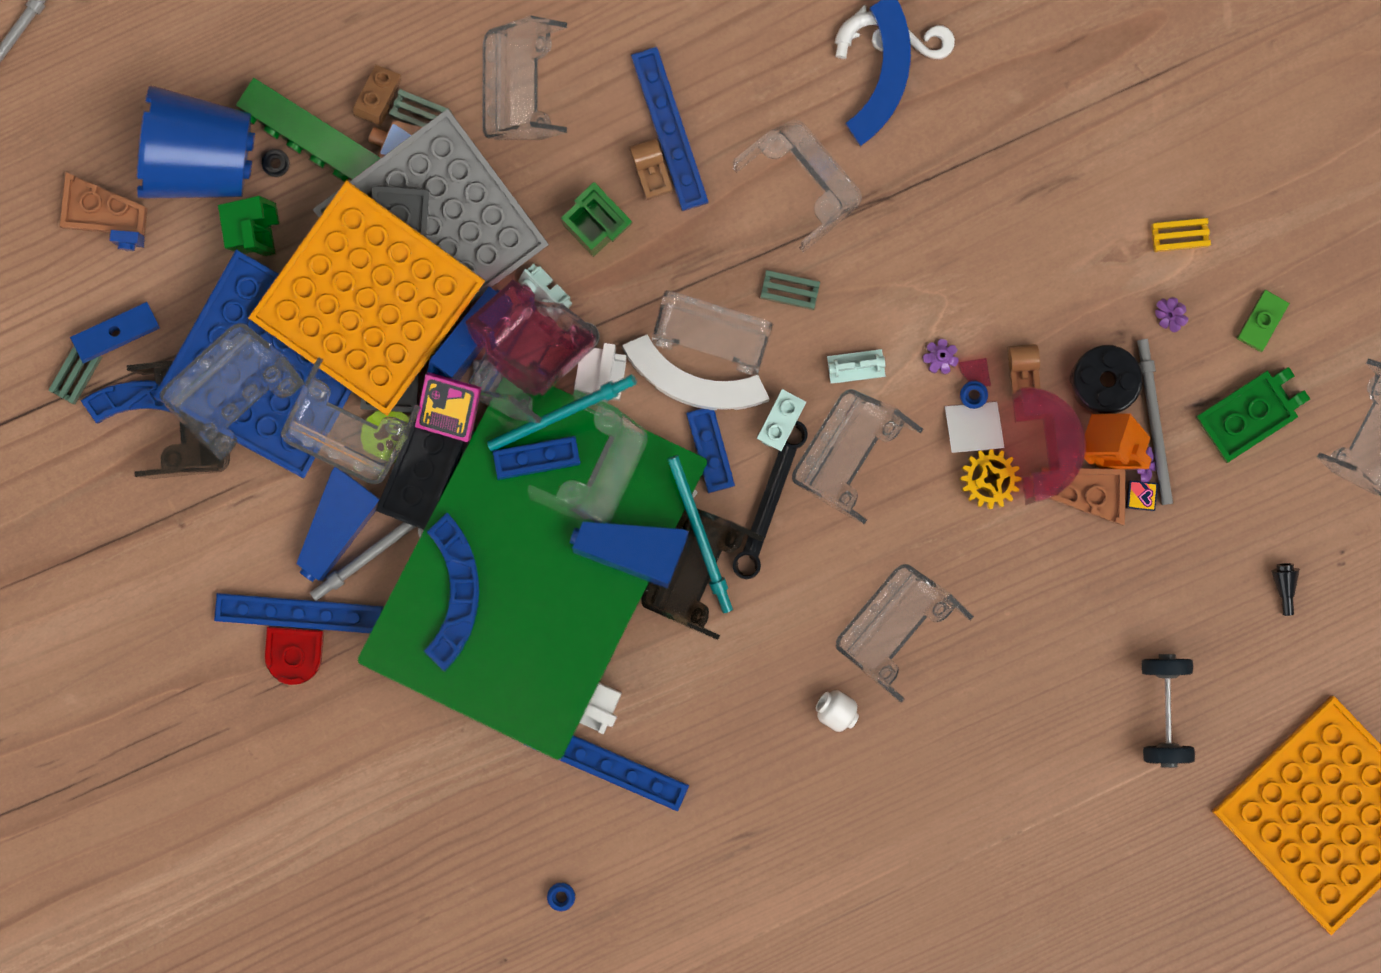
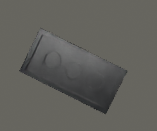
[375,408,465,530]

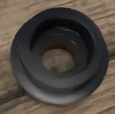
[262,149,290,177]

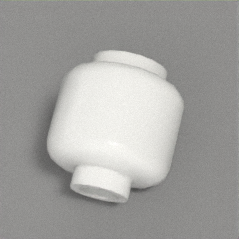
[816,690,859,732]

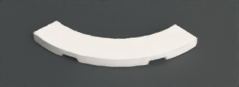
[622,334,770,410]

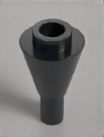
[1271,563,1300,616]

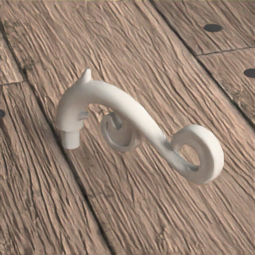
[835,5,955,60]

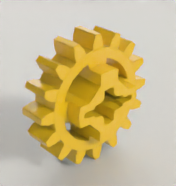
[960,449,1022,509]

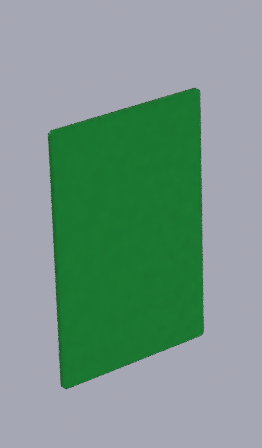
[358,367,707,760]

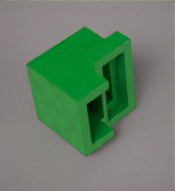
[561,182,633,257]
[218,196,279,256]

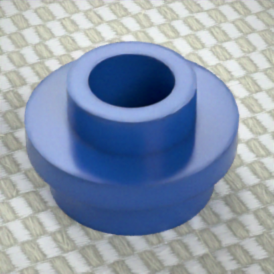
[960,381,988,409]
[547,883,575,911]

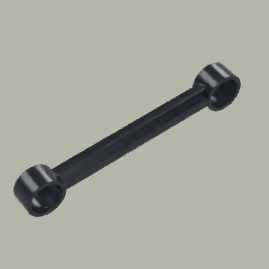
[733,421,808,580]

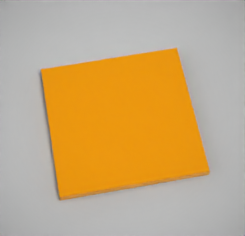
[248,180,485,416]
[1212,695,1381,935]

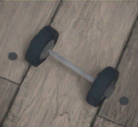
[1142,654,1195,768]

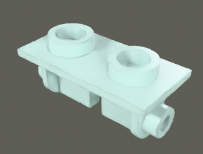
[518,264,573,320]
[827,349,886,384]
[756,389,806,451]

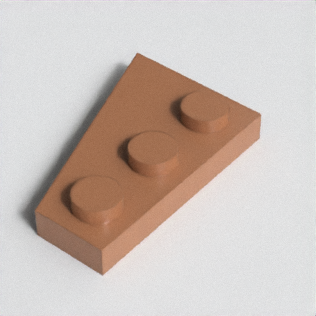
[60,172,147,236]
[1040,467,1126,526]

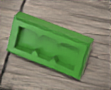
[1237,290,1290,352]

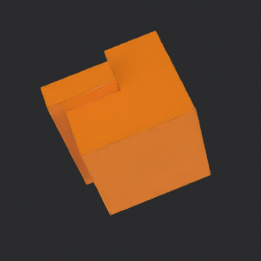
[1079,413,1152,469]

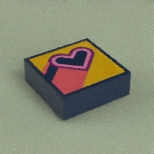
[1126,480,1158,511]

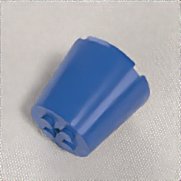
[137,86,255,199]

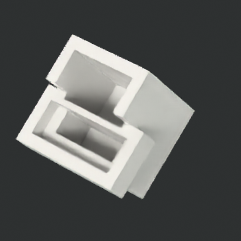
[574,343,627,403]
[580,682,622,734]

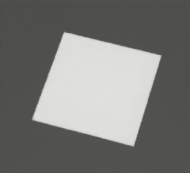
[945,402,1005,453]

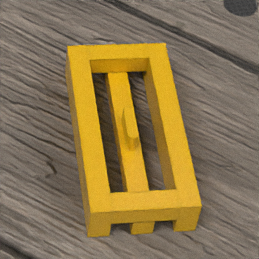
[1151,218,1211,252]

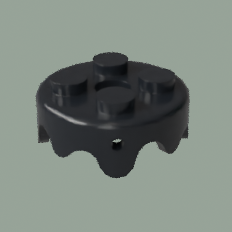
[1070,345,1142,414]

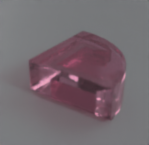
[958,358,991,387]

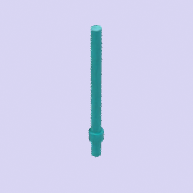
[487,374,637,452]
[668,455,733,613]

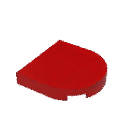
[265,627,324,685]

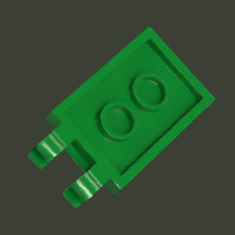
[1196,367,1310,463]

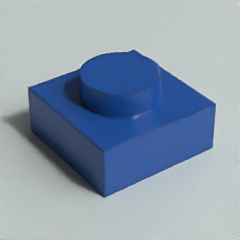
[110,230,145,251]

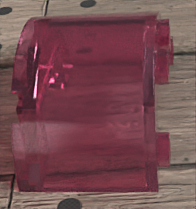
[465,280,595,396]
[1012,388,1086,506]

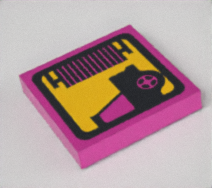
[415,372,482,442]

